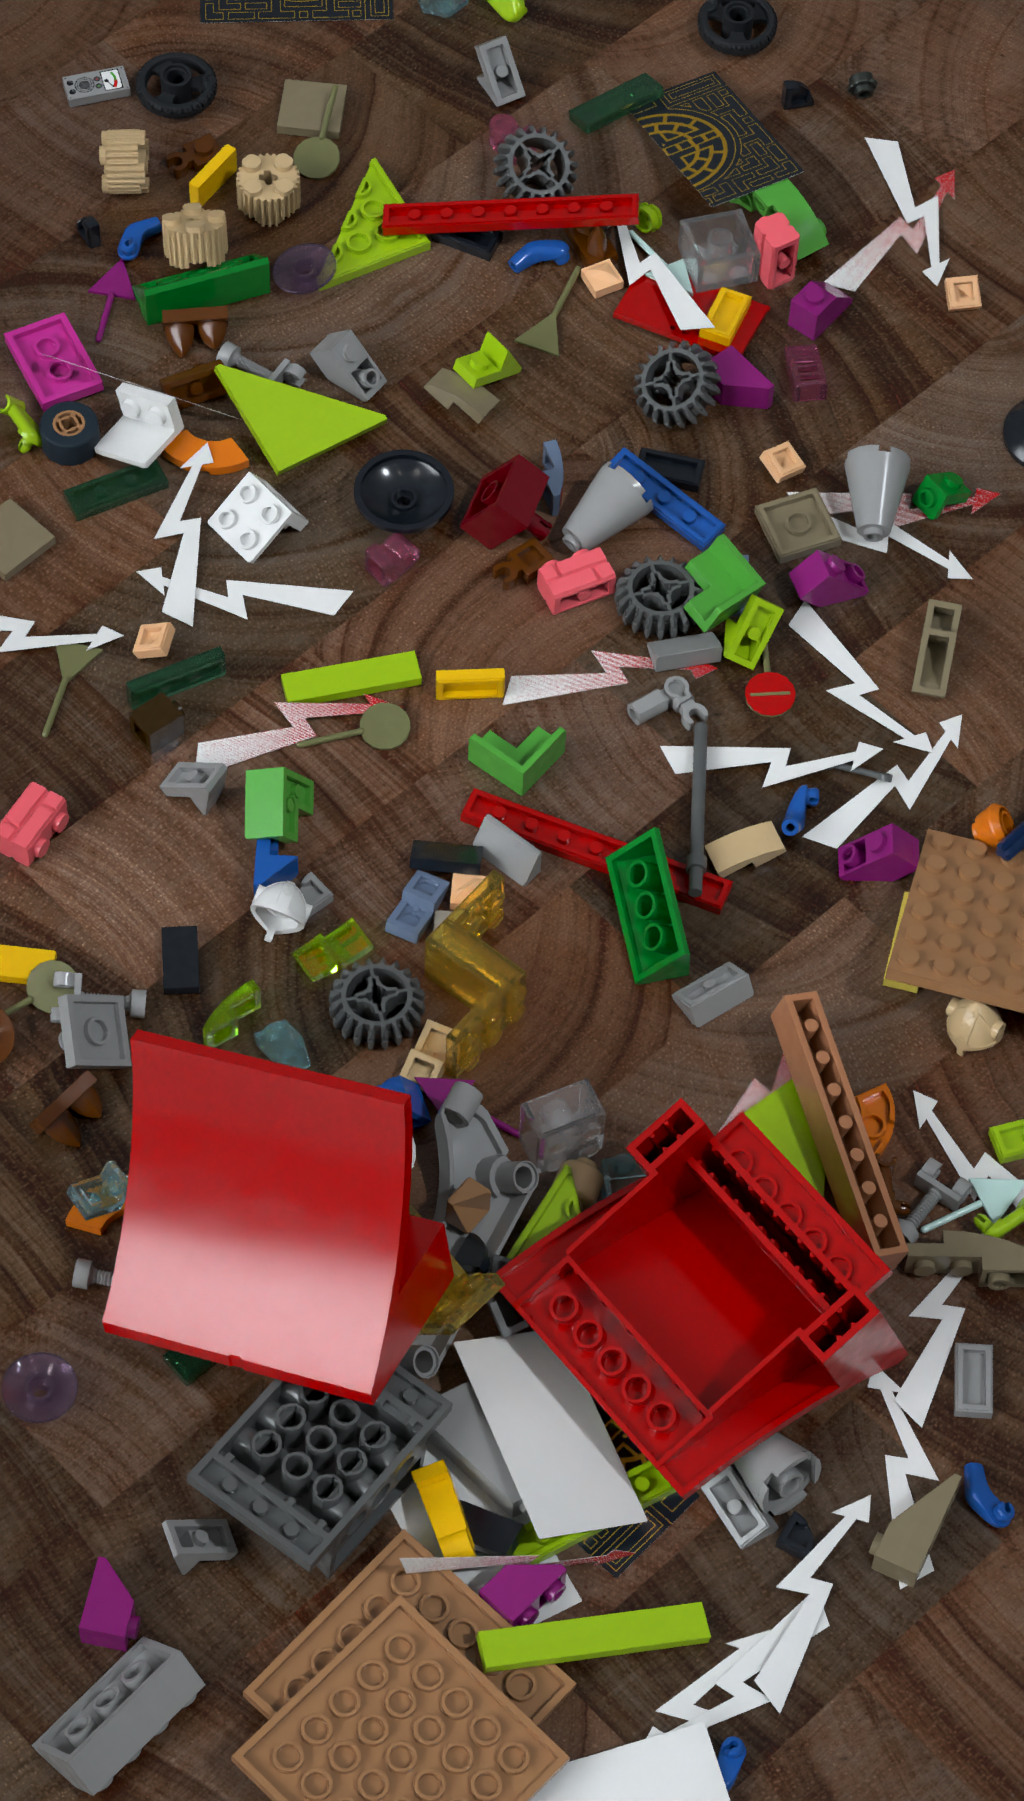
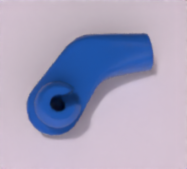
[117,216,162,261]
[508,240,570,273]
[782,785,820,836]
[964,1462,1015,1528]
[717,1736,746,1792]

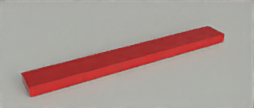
[382,193,640,236]
[460,788,733,915]

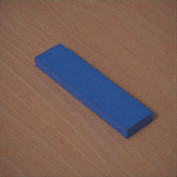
[610,447,726,552]

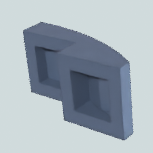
[542,439,564,516]
[385,870,450,944]

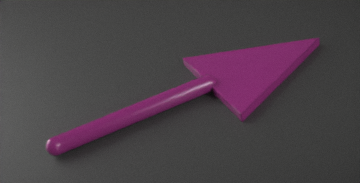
[88,259,135,343]
[414,1077,523,1138]

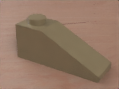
[869,1473,962,1588]

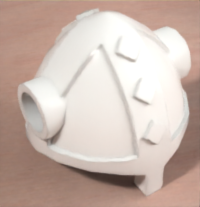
[250,880,313,943]

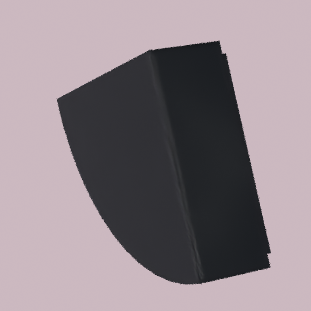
[781,80,814,110]
[76,215,101,249]
[452,1232,490,1275]
[775,1511,815,1560]

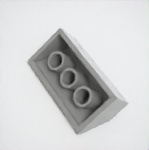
[32,1636,206,1796]

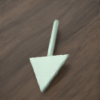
[629,230,693,296]
[920,1178,1024,1233]

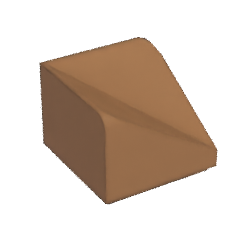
[446,1177,491,1234]

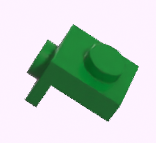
[912,472,972,520]

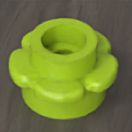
[635,202,662,233]

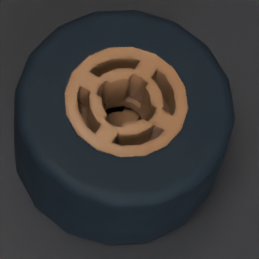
[39,401,100,466]

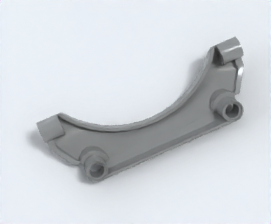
[399,1081,539,1379]

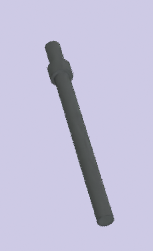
[685,722,708,897]

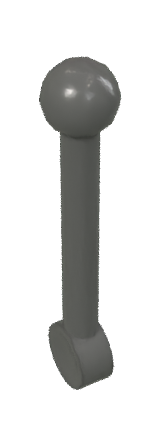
[825,757,893,782]

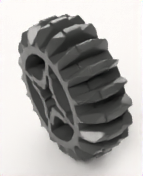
[492,125,578,199]
[633,340,722,429]
[614,554,704,640]
[329,957,425,1051]

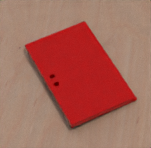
[613,270,770,355]

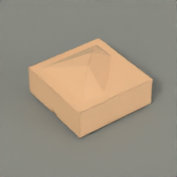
[580,259,624,299]
[944,275,982,312]
[759,441,806,483]
[132,622,176,659]
[450,873,488,913]

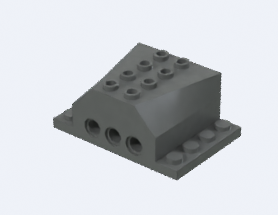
[187,1365,453,1580]

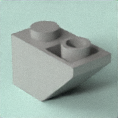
[309,329,387,402]

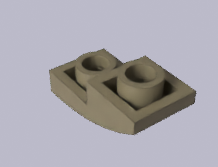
[423,368,500,424]

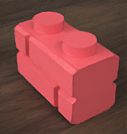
[750,212,800,289]
[537,547,616,615]
[0,782,69,867]

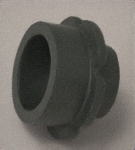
[847,71,878,99]

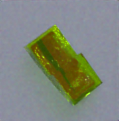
[292,917,375,982]
[203,979,261,1048]

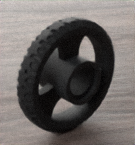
[697,0,778,56]
[136,52,217,119]

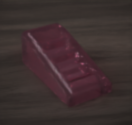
[784,344,828,402]

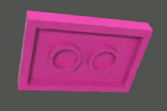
[4,312,104,412]

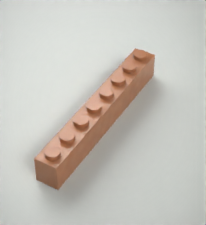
[771,991,909,1270]

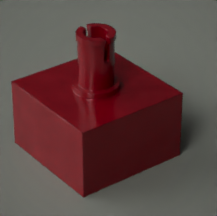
[460,454,552,550]

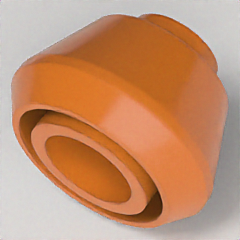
[972,803,1015,848]

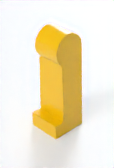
[411,1459,477,1570]

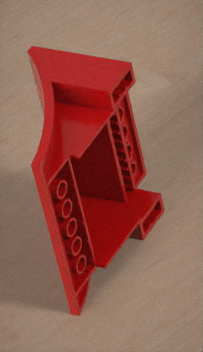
[102,1029,454,1405]
[488,1098,908,1500]

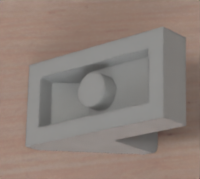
[474,36,526,107]
[159,762,228,815]
[162,1519,239,1575]

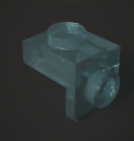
[254,1019,311,1069]
[66,1160,128,1220]

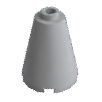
[844,445,911,542]
[562,461,653,552]
[734,1432,822,1515]

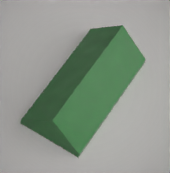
[132,253,270,326]
[605,827,690,985]

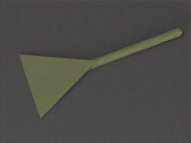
[514,266,581,357]
[42,643,103,738]

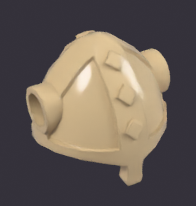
[946,997,1006,1057]

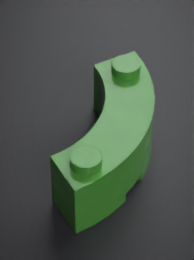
[730,178,829,261]

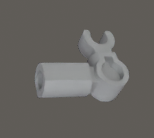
[627,676,708,731]

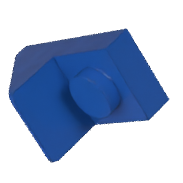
[253,838,299,896]

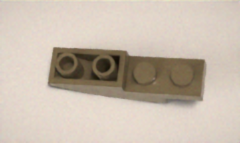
[903,1230,1024,1290]

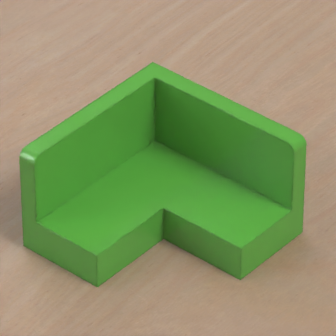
[683,534,766,633]
[468,726,566,796]
[245,767,314,844]

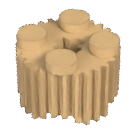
[99,129,150,194]
[236,153,301,227]
[162,203,228,269]

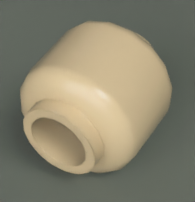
[552,1157,604,1212]

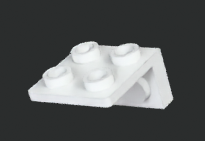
[94,382,184,468]
[208,472,309,564]

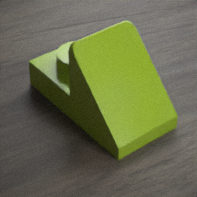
[453,332,522,389]
[723,594,784,670]

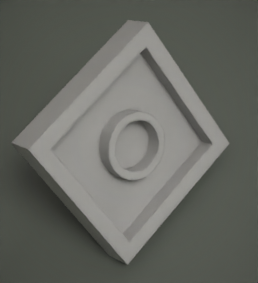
[58,994,132,1069]

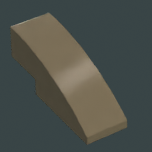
[911,599,962,699]

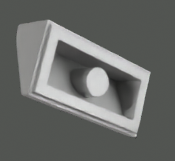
[647,632,723,672]
[473,814,542,886]
[672,961,754,1028]
[701,1465,779,1550]

